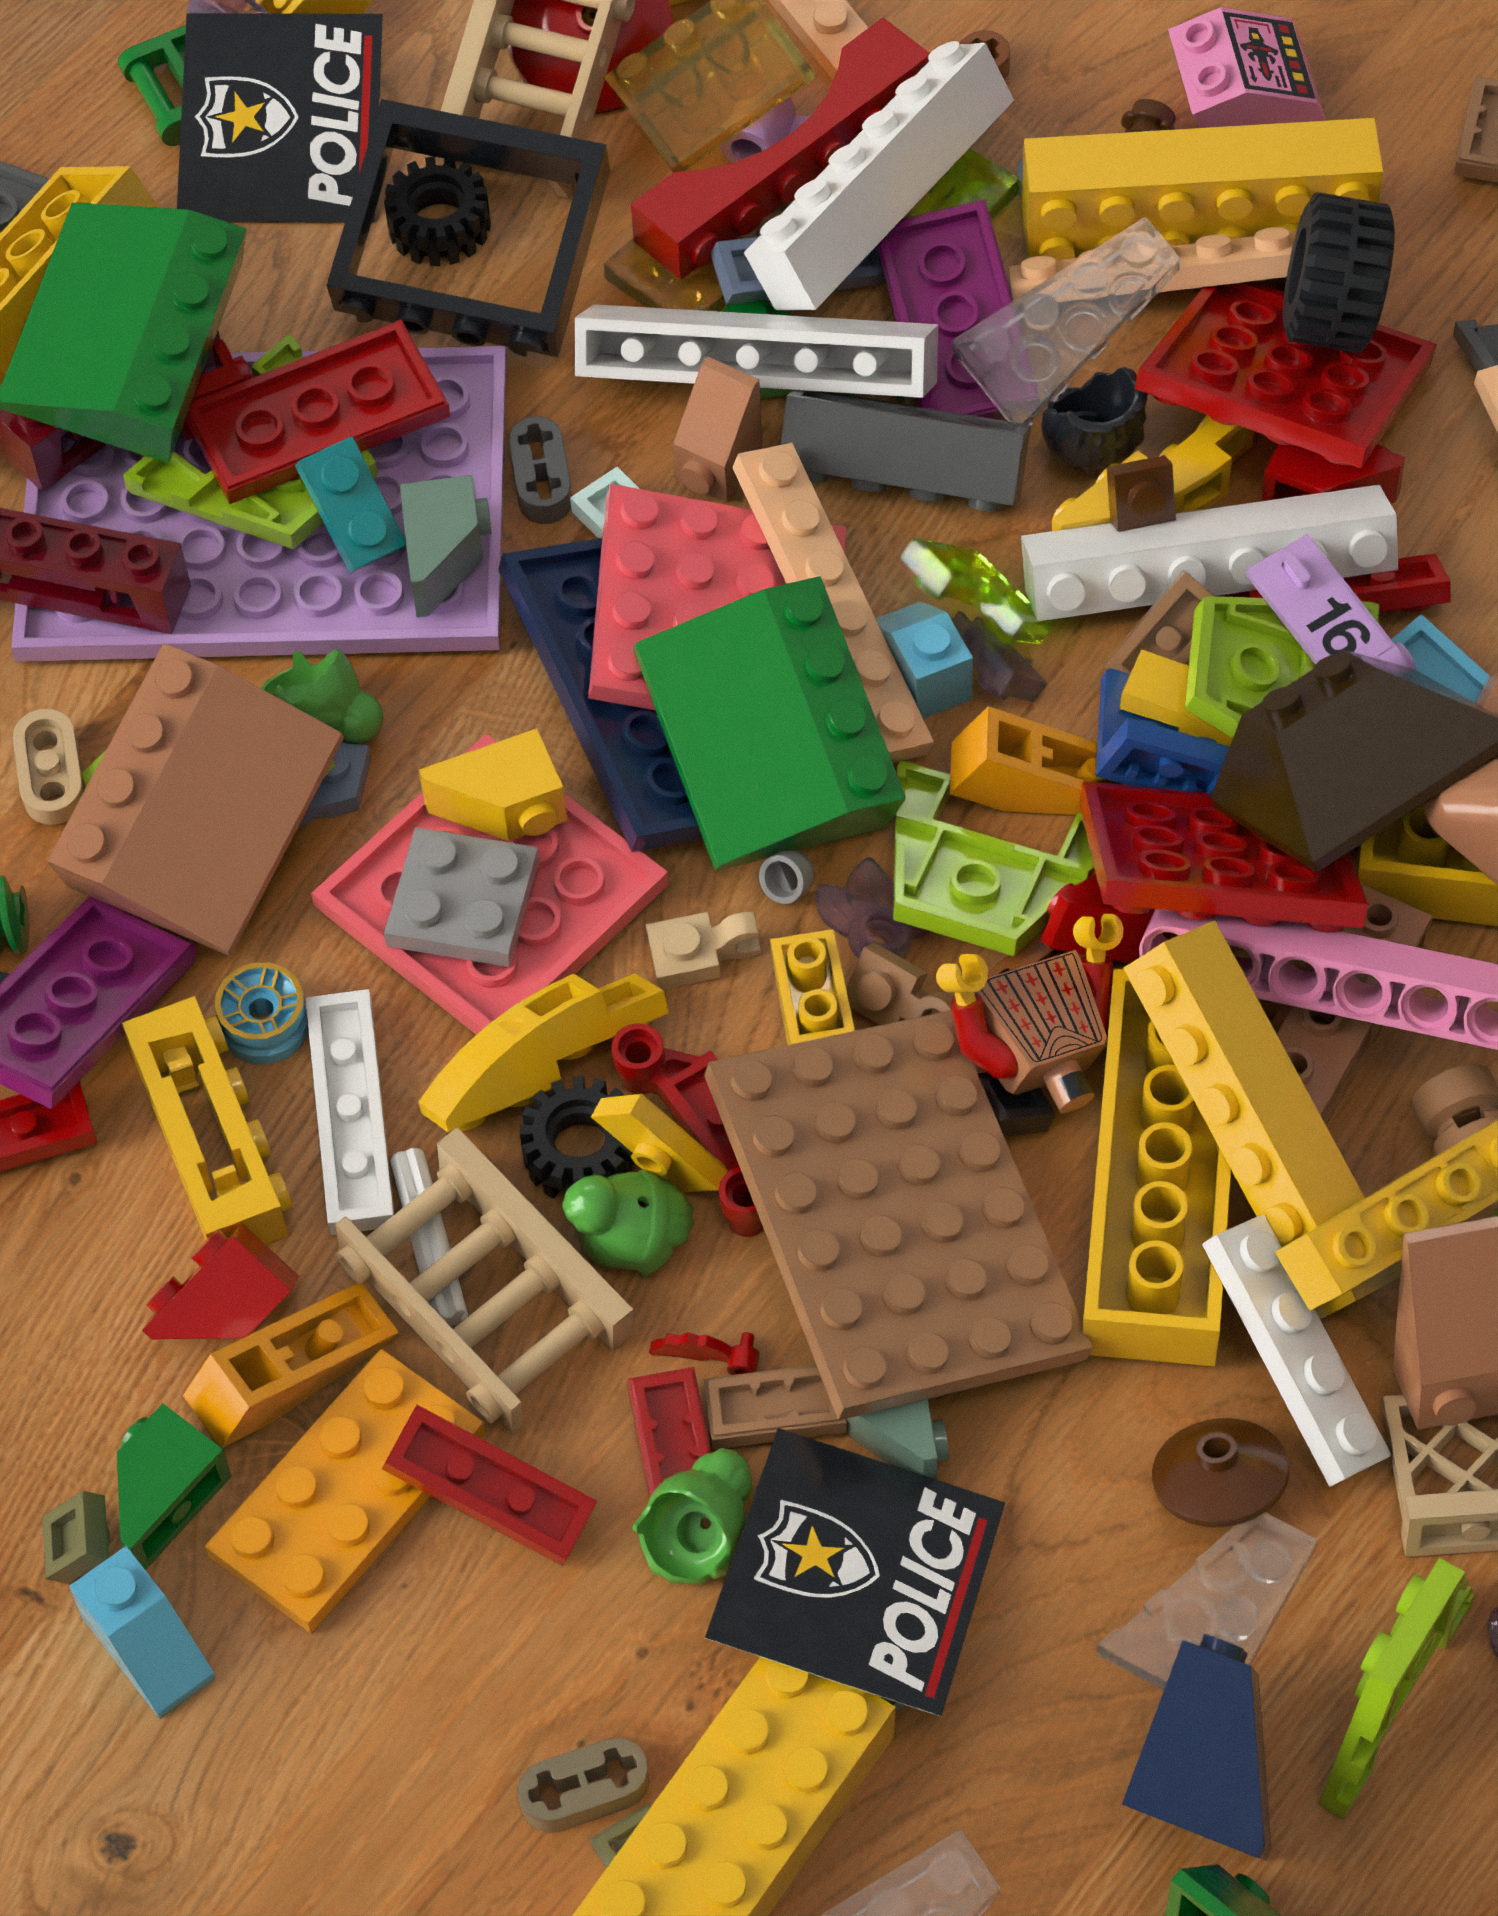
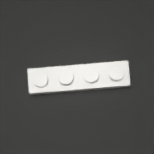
[306,989,395,1235]
[1202,1214,1392,1487]

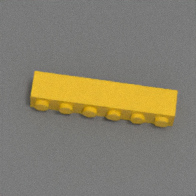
[1123,920,1401,1319]

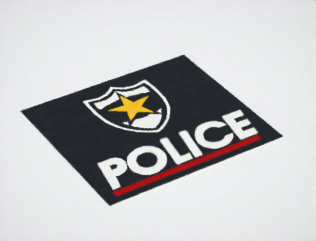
[177,13,383,222]
[705,1428,1005,1716]

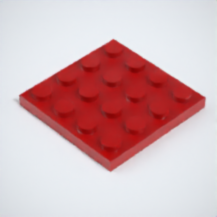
[1134,281,1437,468]
[1079,781,1368,932]

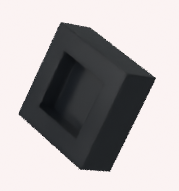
[977,1072,1056,1137]

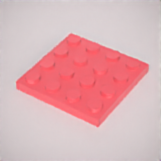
[588,484,846,710]
[311,734,669,1035]

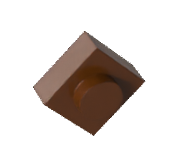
[1107,455,1176,532]

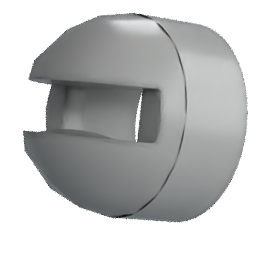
[759,850,815,904]

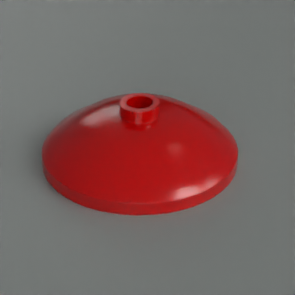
[507,0,674,114]

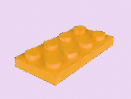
[204,1349,486,1634]

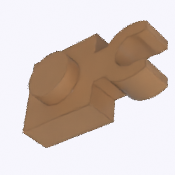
[846,942,955,1025]

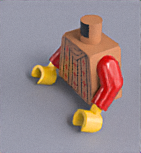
[936,914,1124,1113]

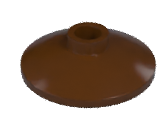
[1152,1418,1289,1527]

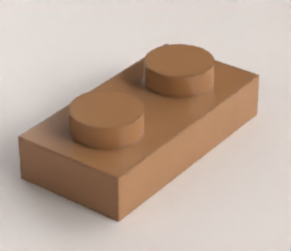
[1103,570,1215,674]

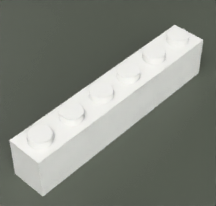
[744,41,1014,310]
[575,304,938,398]
[1021,485,1398,621]

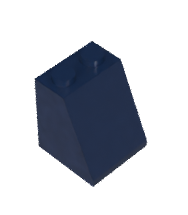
[1122,1633,1272,1861]

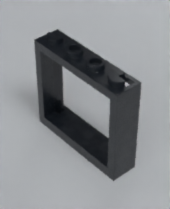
[326,99,610,357]

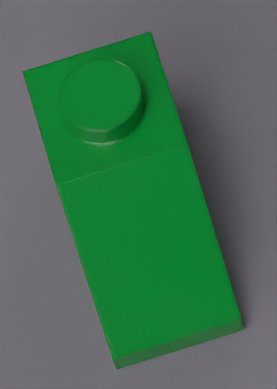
[117,1403,232,1570]

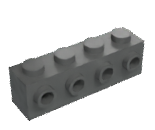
[780,390,1031,512]

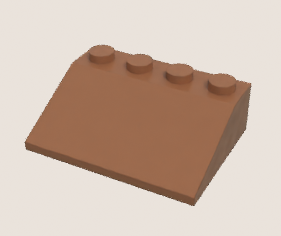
[47,643,345,956]
[1393,1216,1498,1430]

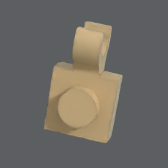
[646,912,761,990]

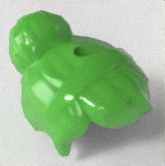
[261,649,384,744]
[562,1170,694,1278]
[632,1448,752,1585]

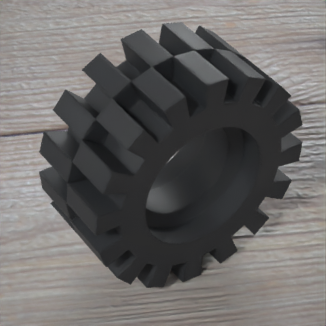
[384,157,491,266]
[520,1076,638,1199]

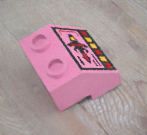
[1168,7,1326,128]

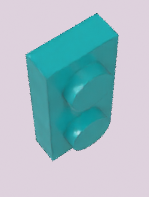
[295,436,406,574]

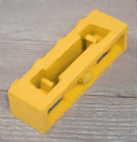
[122,996,293,1245]
[1275,1120,1498,1311]

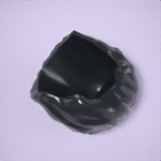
[1041,367,1148,475]

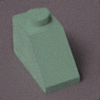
[399,475,492,618]

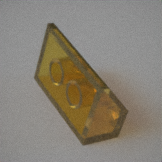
[604,0,816,173]

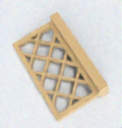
[1382,1395,1498,1557]

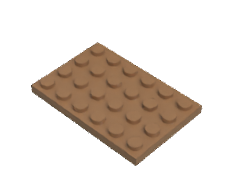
[704,1010,1093,1421]

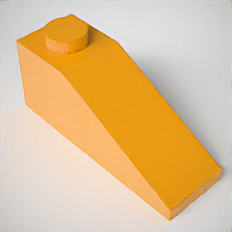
[950,706,1125,815]
[183,1283,399,1448]

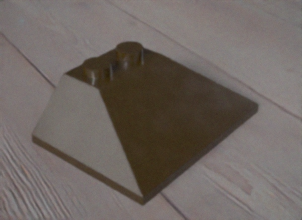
[1210,650,1498,873]

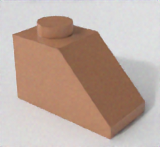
[673,356,763,503]

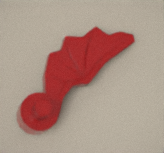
[649,1332,760,1375]

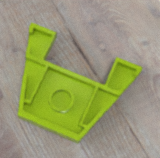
[123,334,378,550]
[1185,596,1379,738]
[893,760,1095,956]
[1319,1557,1475,1820]

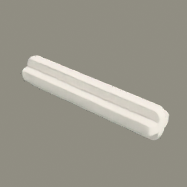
[390,1148,468,1327]

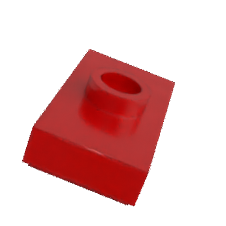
[627,1367,712,1499]

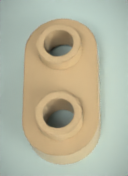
[12,709,85,825]

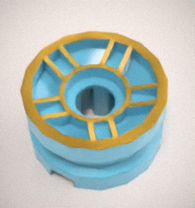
[215,962,309,1064]

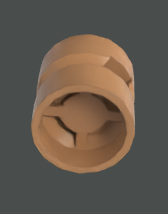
[1411,1064,1498,1156]

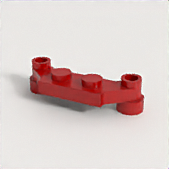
[612,1024,764,1237]

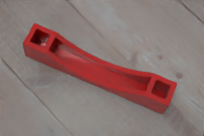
[630,18,930,280]

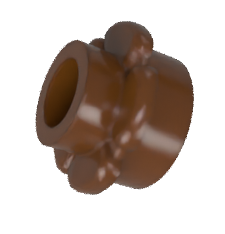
[1121,99,1176,132]

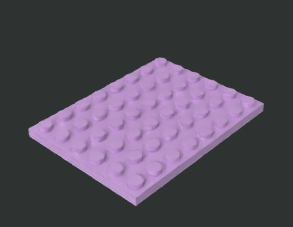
[11,346,507,662]

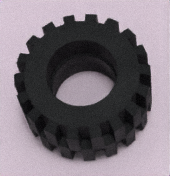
[1283,192,1395,354]

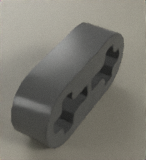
[509,417,572,524]

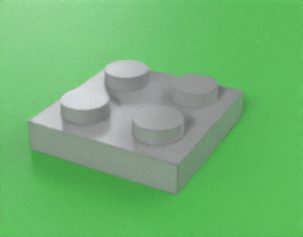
[384,827,540,967]

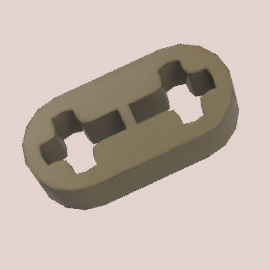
[517,1737,650,1833]

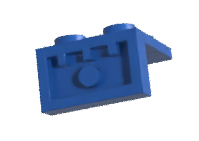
[1096,668,1230,793]

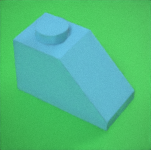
[876,601,973,718]
[69,1546,216,1719]

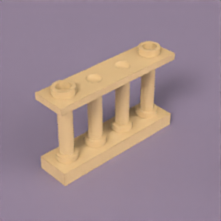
[435,0,636,199]
[336,1127,633,1435]

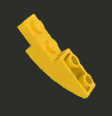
[1052,415,1254,531]
[770,929,855,1045]
[418,973,669,1132]

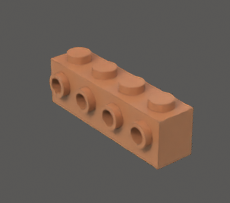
[1272,885,1433,1126]

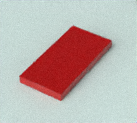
[185,319,451,505]

